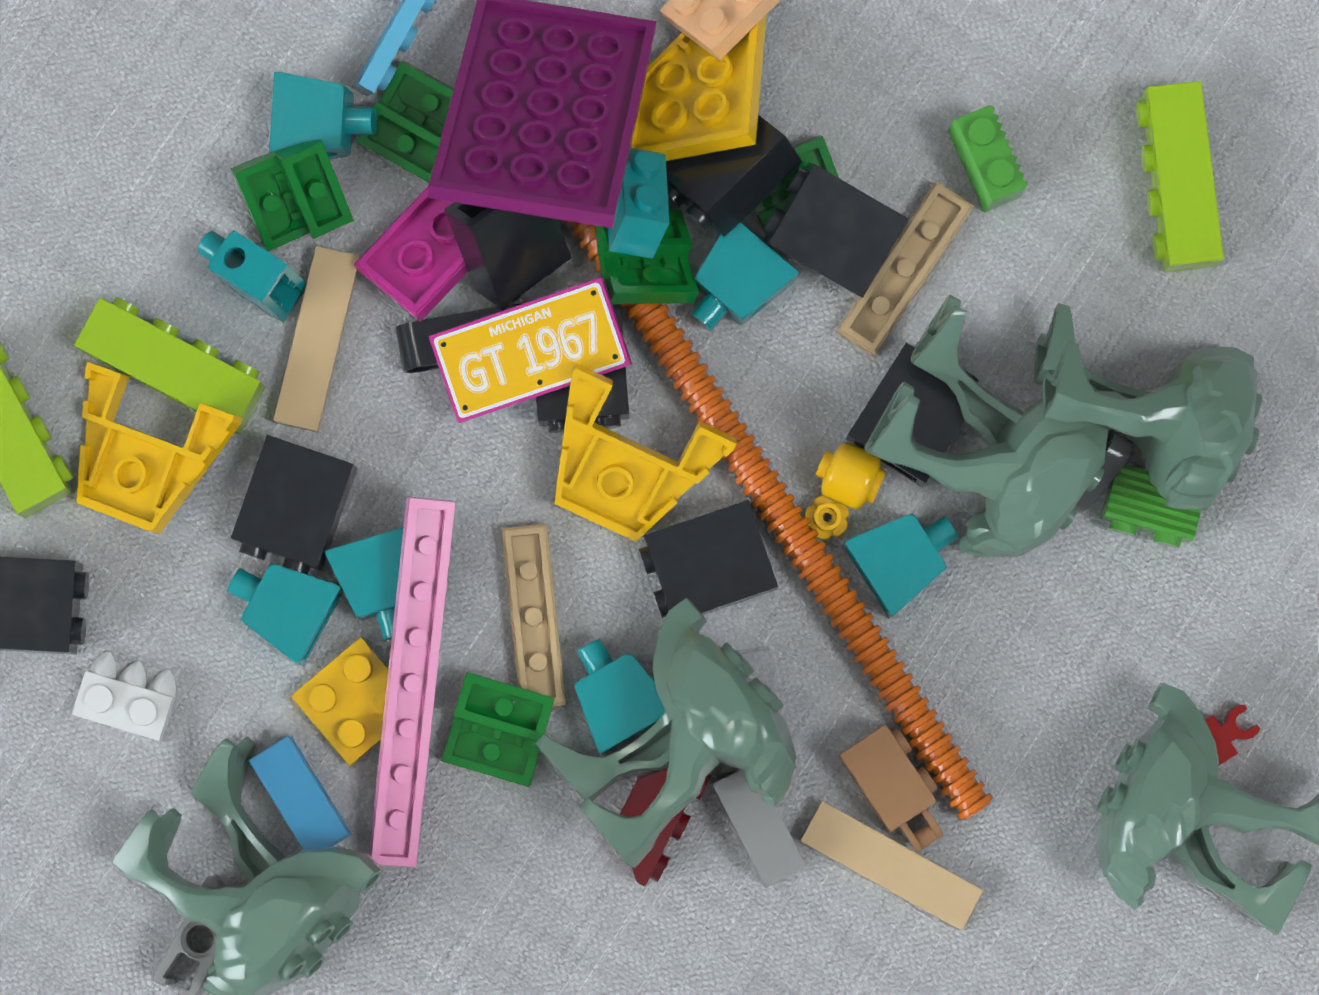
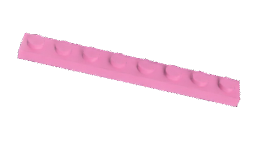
[369,496,456,867]

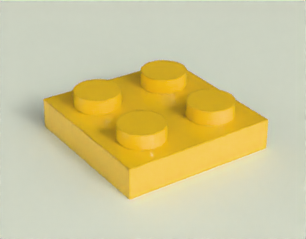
[291,637,388,766]

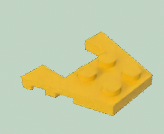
[76,362,243,534]
[554,363,737,542]

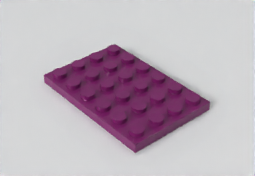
[428,0,657,228]

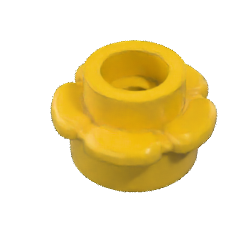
[804,495,849,540]

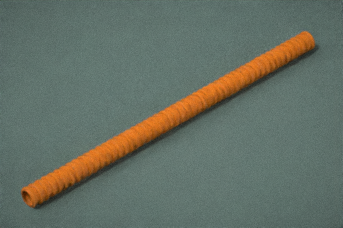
[564,220,993,820]

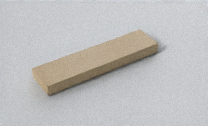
[836,181,974,357]
[273,246,360,433]
[502,524,567,707]
[800,801,984,931]

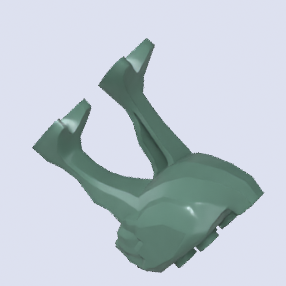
[864,295,1125,557]
[1034,303,1262,510]
[535,598,797,868]
[1097,683,1319,935]
[112,738,384,995]

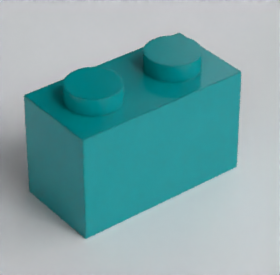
[608,148,670,259]

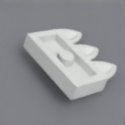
[72,651,176,741]

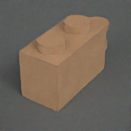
[838,724,944,853]

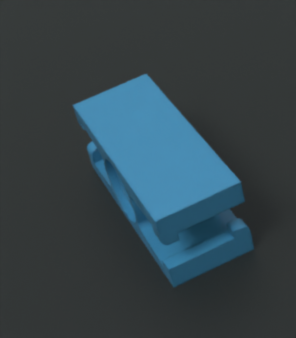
[248,736,352,850]

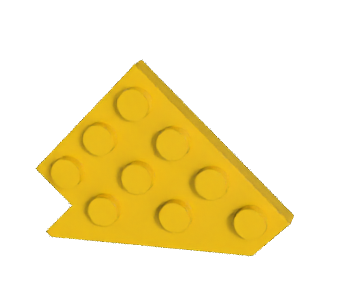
[631,15,767,161]

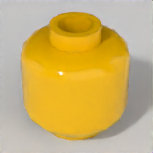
[815,442,887,510]

